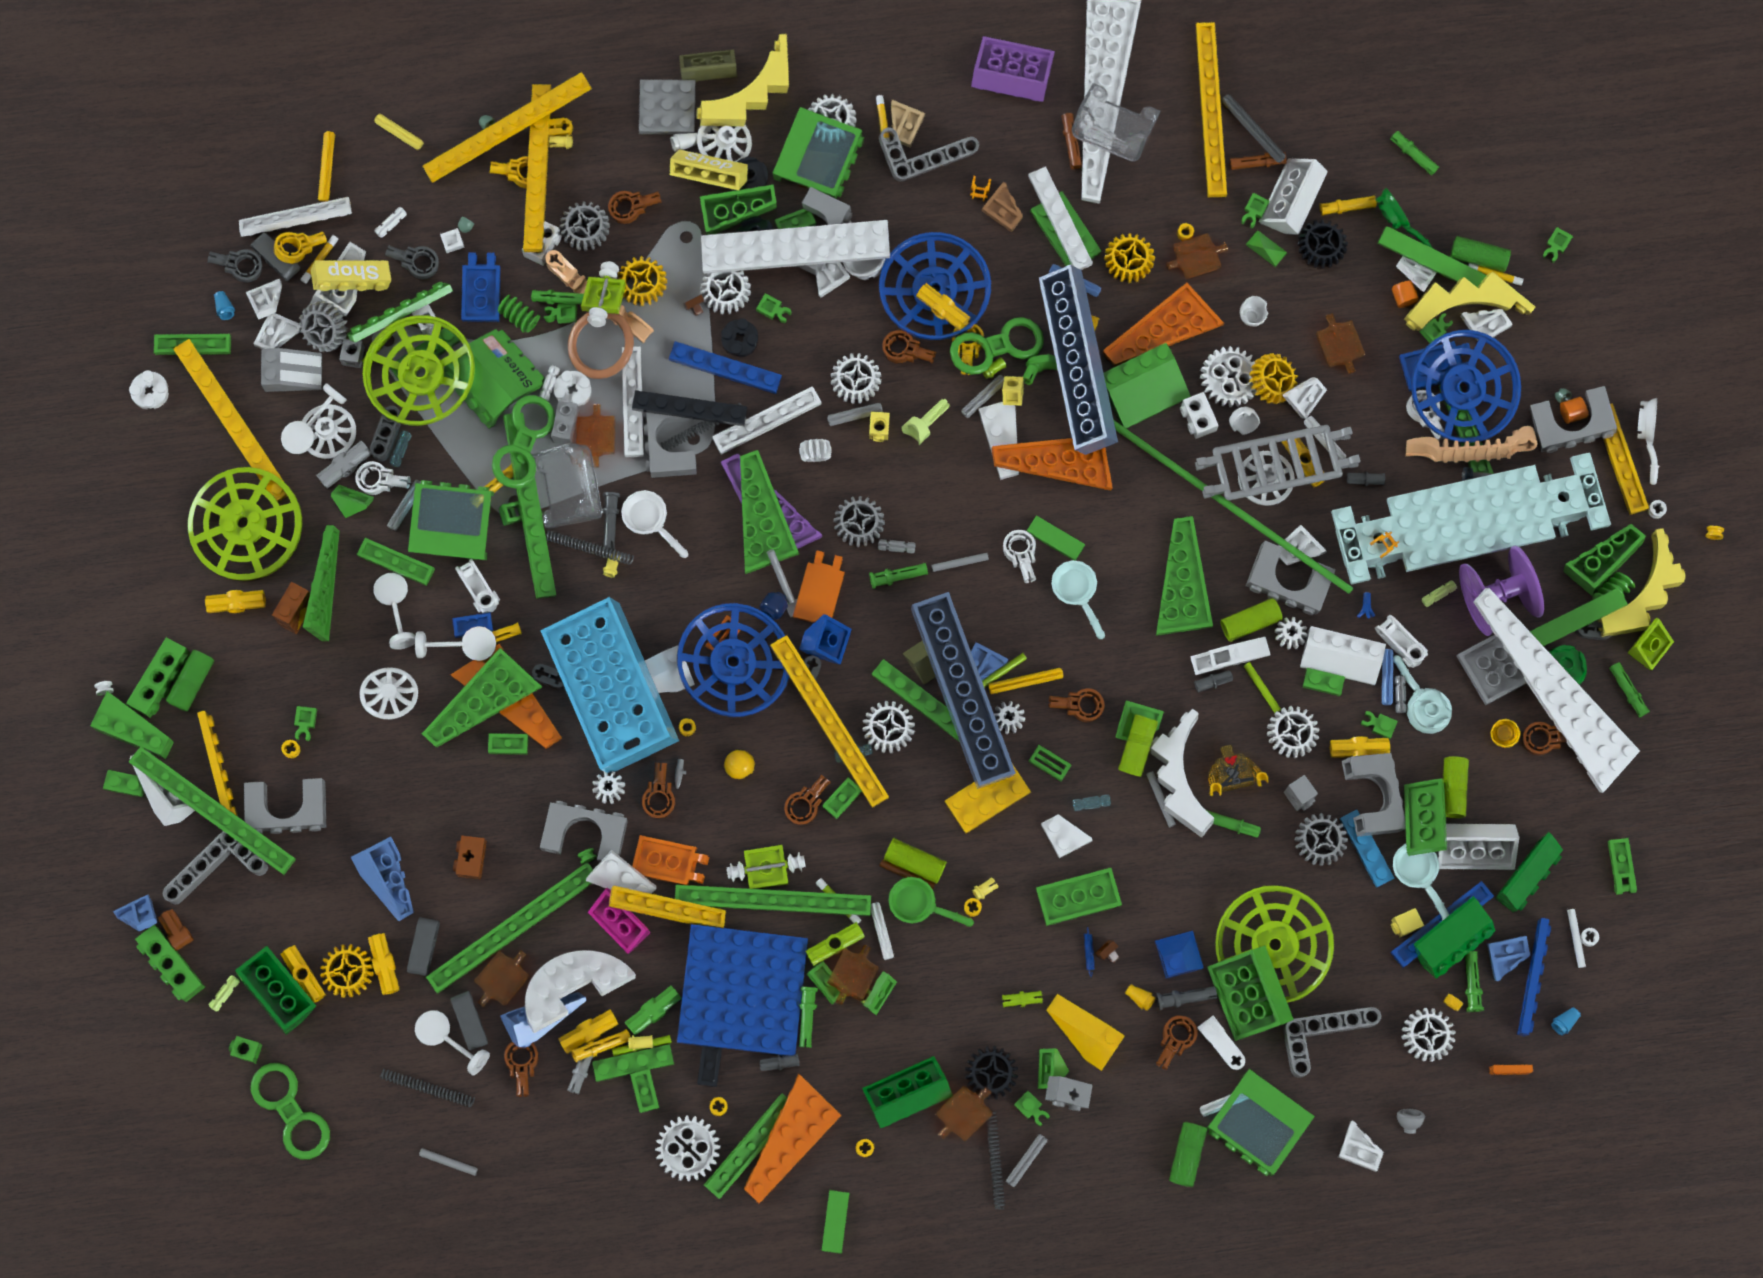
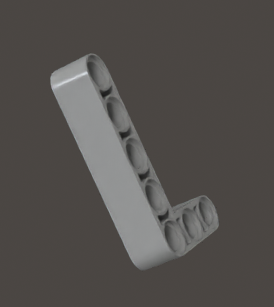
[879,128,979,182]
[163,831,268,904]
[1283,1007,1381,1078]

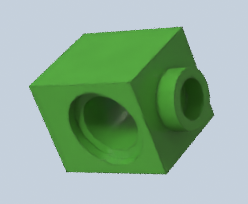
[229,1036,262,1064]

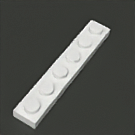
[1028,167,1093,270]
[239,197,352,237]
[622,346,644,457]
[712,386,821,455]

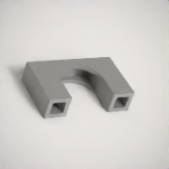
[798,187,852,275]
[1530,386,1617,453]
[643,397,697,478]
[1246,541,1335,615]
[1342,753,1406,837]
[244,778,326,834]
[540,801,628,863]

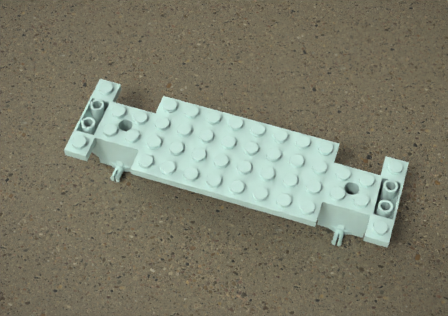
[1331,453,1611,584]

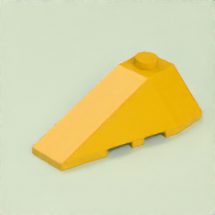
[1046,994,1124,1071]

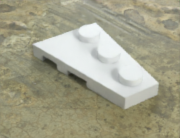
[586,850,656,894]

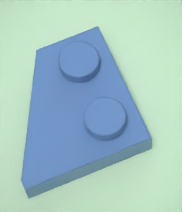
[113,895,157,932]
[1487,936,1530,981]

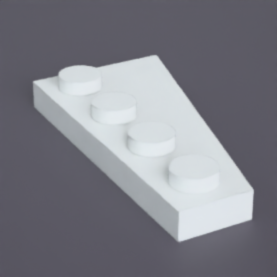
[978,402,1019,480]

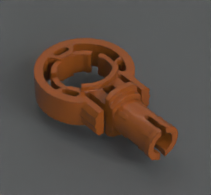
[608,191,662,224]
[882,330,936,363]
[1048,688,1104,722]
[1522,722,1567,756]
[642,763,675,819]
[784,775,831,825]
[1156,1016,1197,1070]
[504,1042,539,1097]

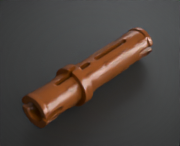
[1061,113,1082,169]
[1230,152,1287,170]

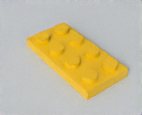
[945,765,1031,834]

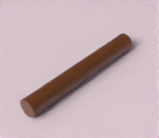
[879,859,936,890]

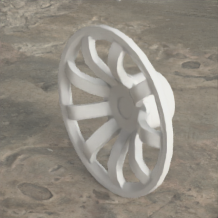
[697,125,752,162]
[302,404,356,459]
[1238,451,1295,506]
[360,668,418,719]

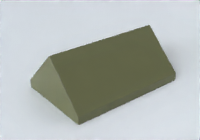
[679,50,737,81]
[903,641,936,685]

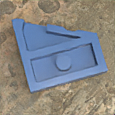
[971,642,1009,681]

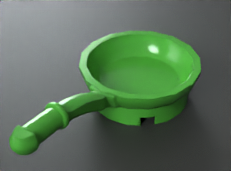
[888,877,974,927]

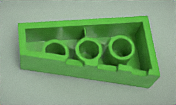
[1563,524,1646,596]

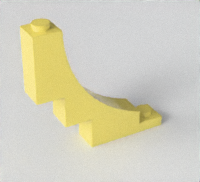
[697,34,789,127]
[1404,271,1535,331]

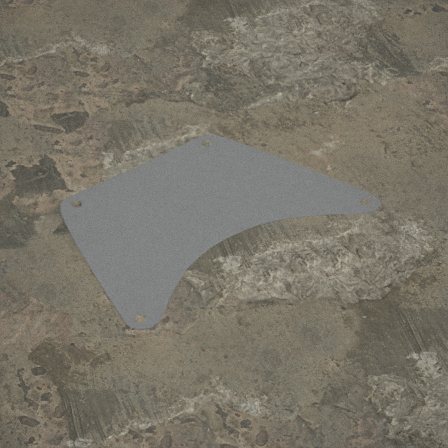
[372,221,715,517]

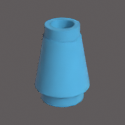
[214,291,235,320]
[1551,1007,1581,1035]

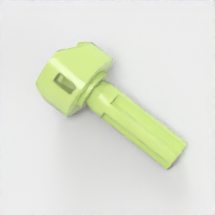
[902,399,950,445]

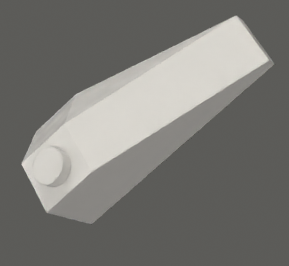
[310,242,366,316]
[645,645,695,693]
[130,755,195,826]

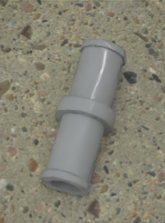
[567,1056,593,1095]

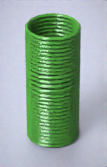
[1450,236,1511,273]
[166,650,215,711]
[1169,1122,1208,1187]

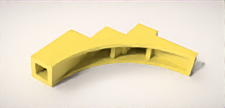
[1597,529,1685,637]

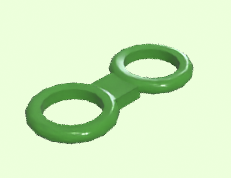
[950,317,1044,375]
[492,395,555,489]
[251,1063,330,1159]

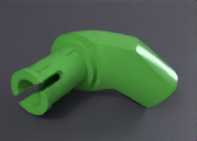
[1023,354,1058,385]

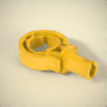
[490,156,528,189]
[274,232,327,264]
[952,322,984,375]

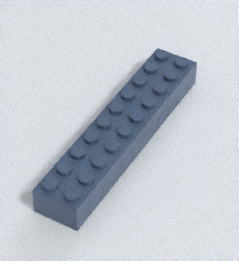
[1039,264,1118,455]
[911,592,1016,789]

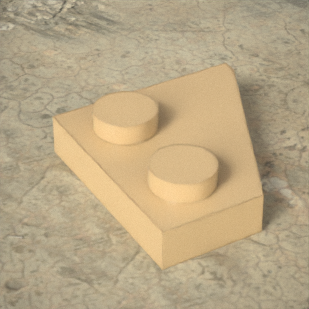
[891,100,925,147]

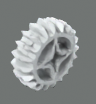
[808,94,856,144]
[701,271,751,314]
[831,353,881,404]
[863,701,915,753]
[1267,706,1319,758]
[1402,1008,1455,1062]

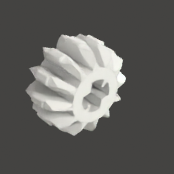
[799,439,832,462]
[1275,617,1308,650]
[994,701,1025,734]
[592,771,625,804]

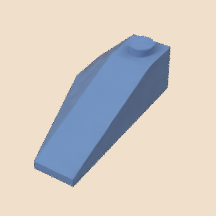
[351,837,414,921]
[500,992,587,1047]

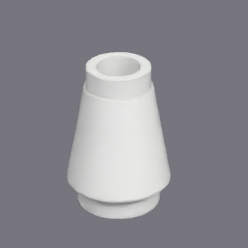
[671,133,698,151]

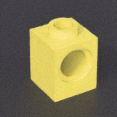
[1002,376,1024,405]
[869,412,890,442]
[1391,908,1424,938]

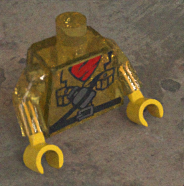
[1208,745,1269,796]

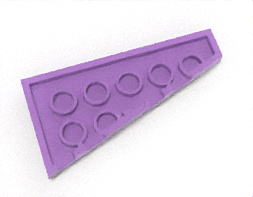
[721,454,822,549]

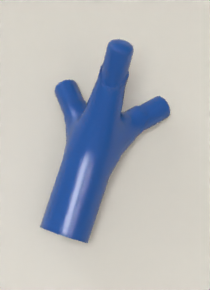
[1357,592,1375,618]

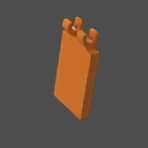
[793,550,845,623]
[632,835,709,885]

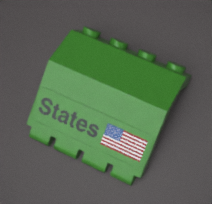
[444,329,545,429]

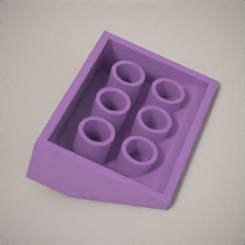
[971,36,1055,102]

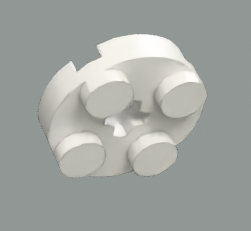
[129,370,169,409]
[553,371,592,407]

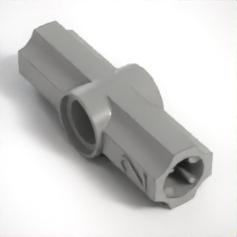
[316,441,372,489]

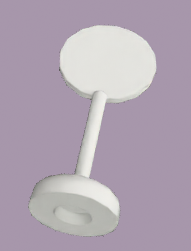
[281,383,347,454]
[374,573,415,649]
[415,626,496,661]
[415,1011,490,1075]

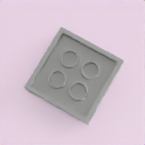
[639,80,696,134]
[1457,635,1527,706]

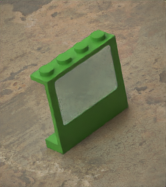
[773,107,864,199]
[408,480,494,560]
[1207,1069,1315,1176]

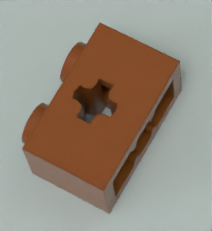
[453,836,487,880]

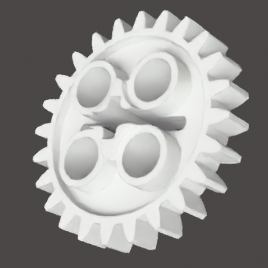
[1200,346,1257,408]
[655,1116,720,1181]

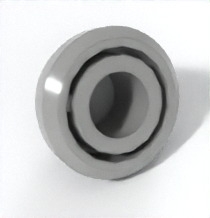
[1397,1109,1425,1134]

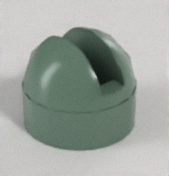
[479,115,495,129]
[458,217,474,233]
[1555,388,1572,403]

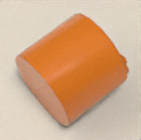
[1391,280,1419,308]
[1560,397,1589,424]

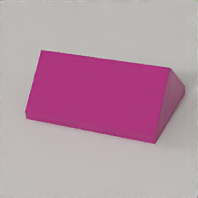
[588,888,650,954]

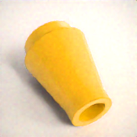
[1125,984,1156,1011]

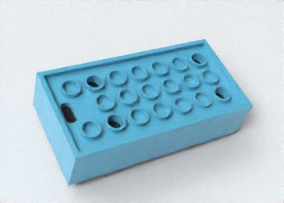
[540,597,679,774]

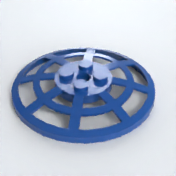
[879,232,991,340]
[1411,330,1521,443]
[677,603,789,717]

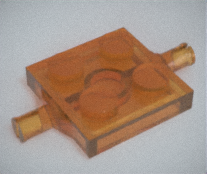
[1166,233,1228,279]
[1316,313,1365,374]
[576,404,616,468]
[827,945,879,1005]
[474,950,530,1007]
[936,1085,993,1141]

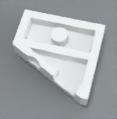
[1396,256,1436,292]
[816,262,850,298]
[246,279,282,319]
[1460,309,1513,341]
[254,313,302,349]
[1283,377,1327,419]
[1278,525,1327,565]
[1041,814,1093,858]
[1338,1121,1383,1172]

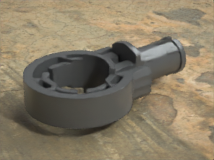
[385,245,439,279]
[208,249,262,283]

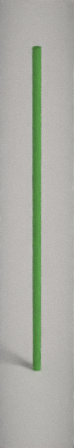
[1114,420,1353,594]

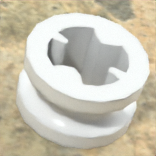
[1648,500,1667,519]
[94,681,114,696]
[1580,928,1599,947]

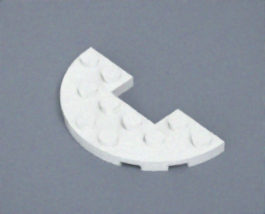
[525,950,636,1033]

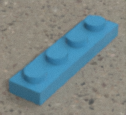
[1339,810,1394,888]

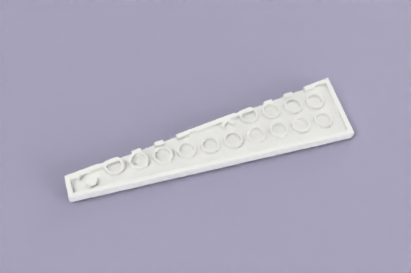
[1081,0,1141,204]
[1473,588,1640,793]

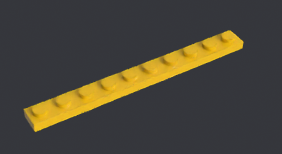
[1196,23,1227,197]
[423,72,592,183]
[523,85,552,252]
[173,339,287,502]
[770,635,889,808]

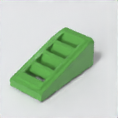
[499,501,543,526]

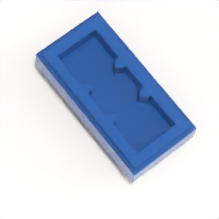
[452,612,493,638]

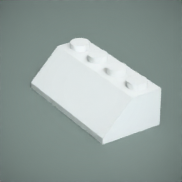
[1259,159,1328,234]
[1300,626,1386,686]
[1436,824,1519,870]

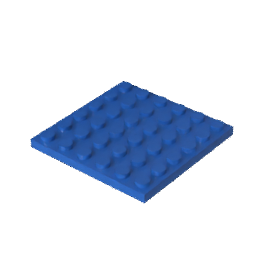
[677,924,808,1056]

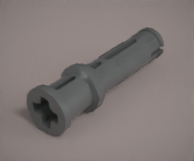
[602,492,620,551]
[1156,986,1217,1011]

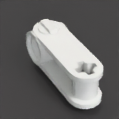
[455,559,500,613]
[1375,615,1428,668]
[1198,1015,1245,1070]

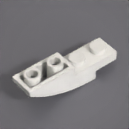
[1190,637,1270,675]

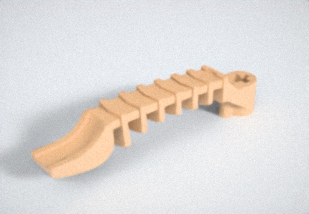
[545,250,654,343]
[1406,426,1537,463]

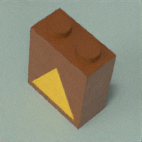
[272,582,310,635]

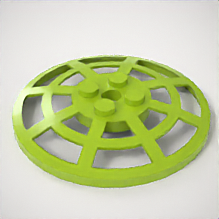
[363,315,475,426]
[188,467,302,581]
[1215,886,1334,1003]

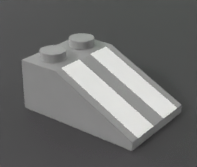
[261,348,322,392]

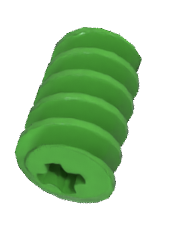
[498,295,540,333]
[1592,572,1636,600]

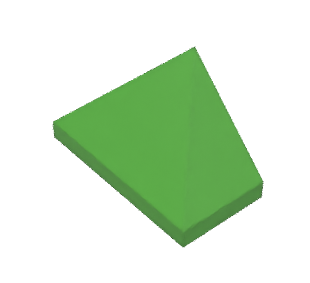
[1246,230,1287,267]
[331,485,374,518]
[1038,1049,1069,1089]

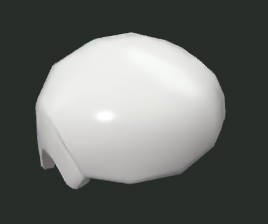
[1240,296,1268,327]
[1229,407,1260,435]

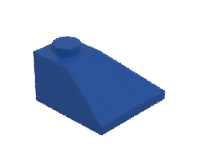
[799,614,852,664]
[1155,931,1204,979]

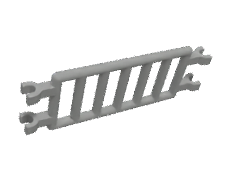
[1195,425,1361,500]

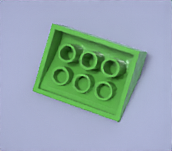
[1104,343,1191,429]
[1207,945,1294,1041]

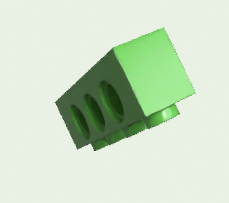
[126,637,190,718]
[135,925,205,1002]

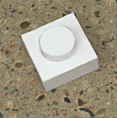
[440,228,464,253]

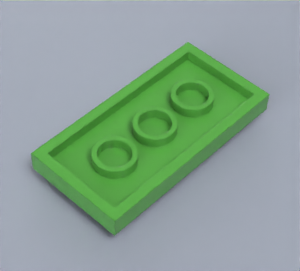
[1030,192,1101,266]
[1404,778,1447,856]
[1036,868,1122,926]

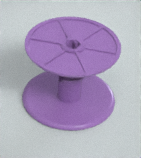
[1459,545,1544,636]

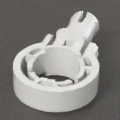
[1406,390,1444,441]
[355,461,411,495]
[1003,530,1036,583]

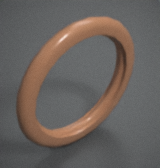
[568,312,634,379]

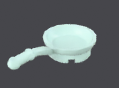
[1051,560,1105,639]
[1393,655,1452,734]
[1393,844,1449,920]

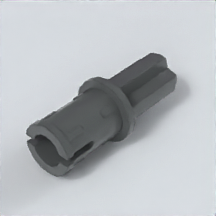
[1346,471,1385,486]
[1194,670,1233,693]
[759,1054,799,1071]

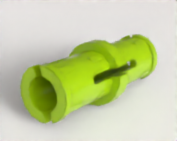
[1002,991,1043,1008]

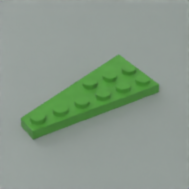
[740,450,799,574]
[1156,516,1213,636]
[303,525,340,641]
[422,648,542,747]

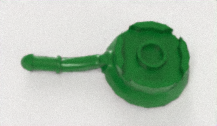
[1375,188,1432,248]
[1548,645,1587,685]

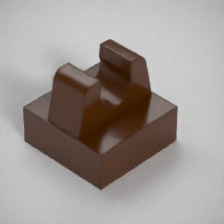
[683,295,705,316]
[1095,940,1120,963]

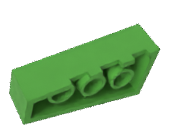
[700,185,777,235]
[90,691,174,760]

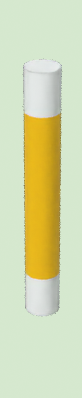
[876,95,890,142]
[300,235,339,284]
[1468,263,1523,286]

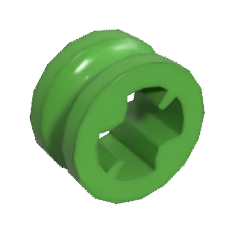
[577,848,597,865]

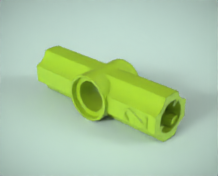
[805,922,865,966]

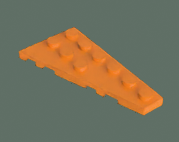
[1102,283,1224,367]
[991,438,1113,491]
[451,644,562,749]
[744,1074,841,1203]

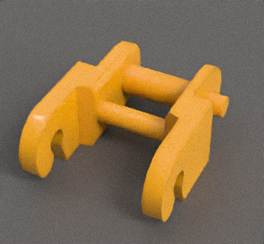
[970,176,991,201]
[1370,532,1399,559]

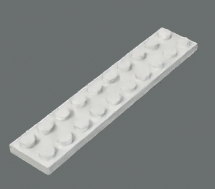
[701,220,890,274]

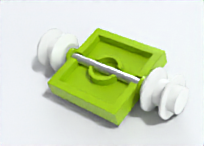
[581,261,626,327]
[727,845,806,889]

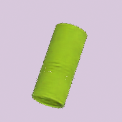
[1220,598,1283,642]
[1118,714,1159,777]
[1443,756,1469,818]
[884,838,947,884]

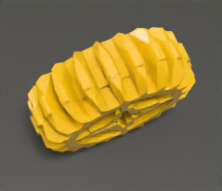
[1104,233,1155,283]
[618,256,667,307]
[1249,353,1298,404]
[320,944,374,998]

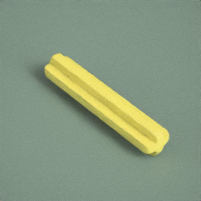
[374,114,423,150]

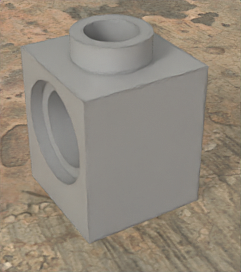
[339,339,365,368]

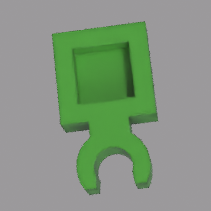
[1242,193,1270,228]
[1543,227,1573,263]
[756,293,791,323]
[544,303,578,324]
[1419,313,1453,343]
[294,706,317,741]
[1361,711,1398,740]
[1014,1091,1050,1127]

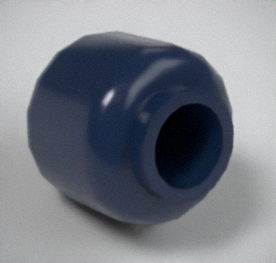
[760,592,788,620]

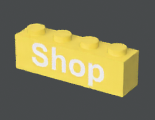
[670,149,748,190]
[311,261,391,291]

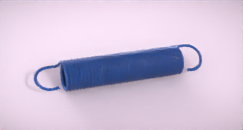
[1084,927,1095,977]

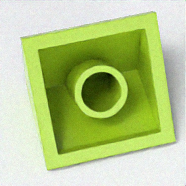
[1627,618,1674,670]

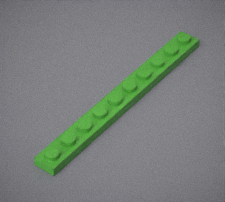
[503,413,556,599]
[129,746,296,875]
[426,862,593,993]
[675,885,871,916]

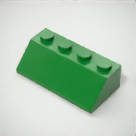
[1495,832,1563,913]
[1413,896,1496,979]
[235,946,316,1035]
[862,1056,953,1129]

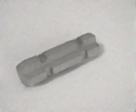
[878,539,916,553]
[1394,675,1407,713]

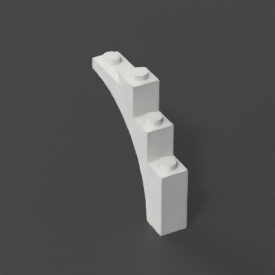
[1150,709,1214,838]

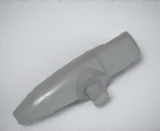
[675,759,687,789]

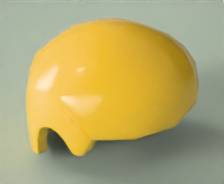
[1490,719,1520,748]
[724,750,755,779]

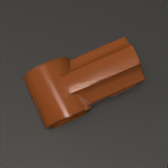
[158,909,194,951]

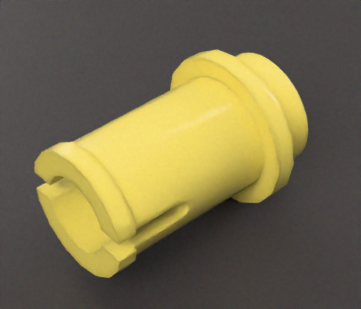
[549,134,573,149]
[603,553,620,578]
[972,877,998,900]
[628,1035,653,1051]

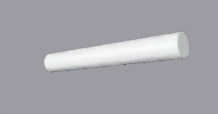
[1567,909,1586,968]

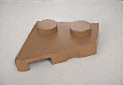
[982,182,1023,232]

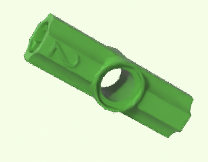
[625,985,682,1036]

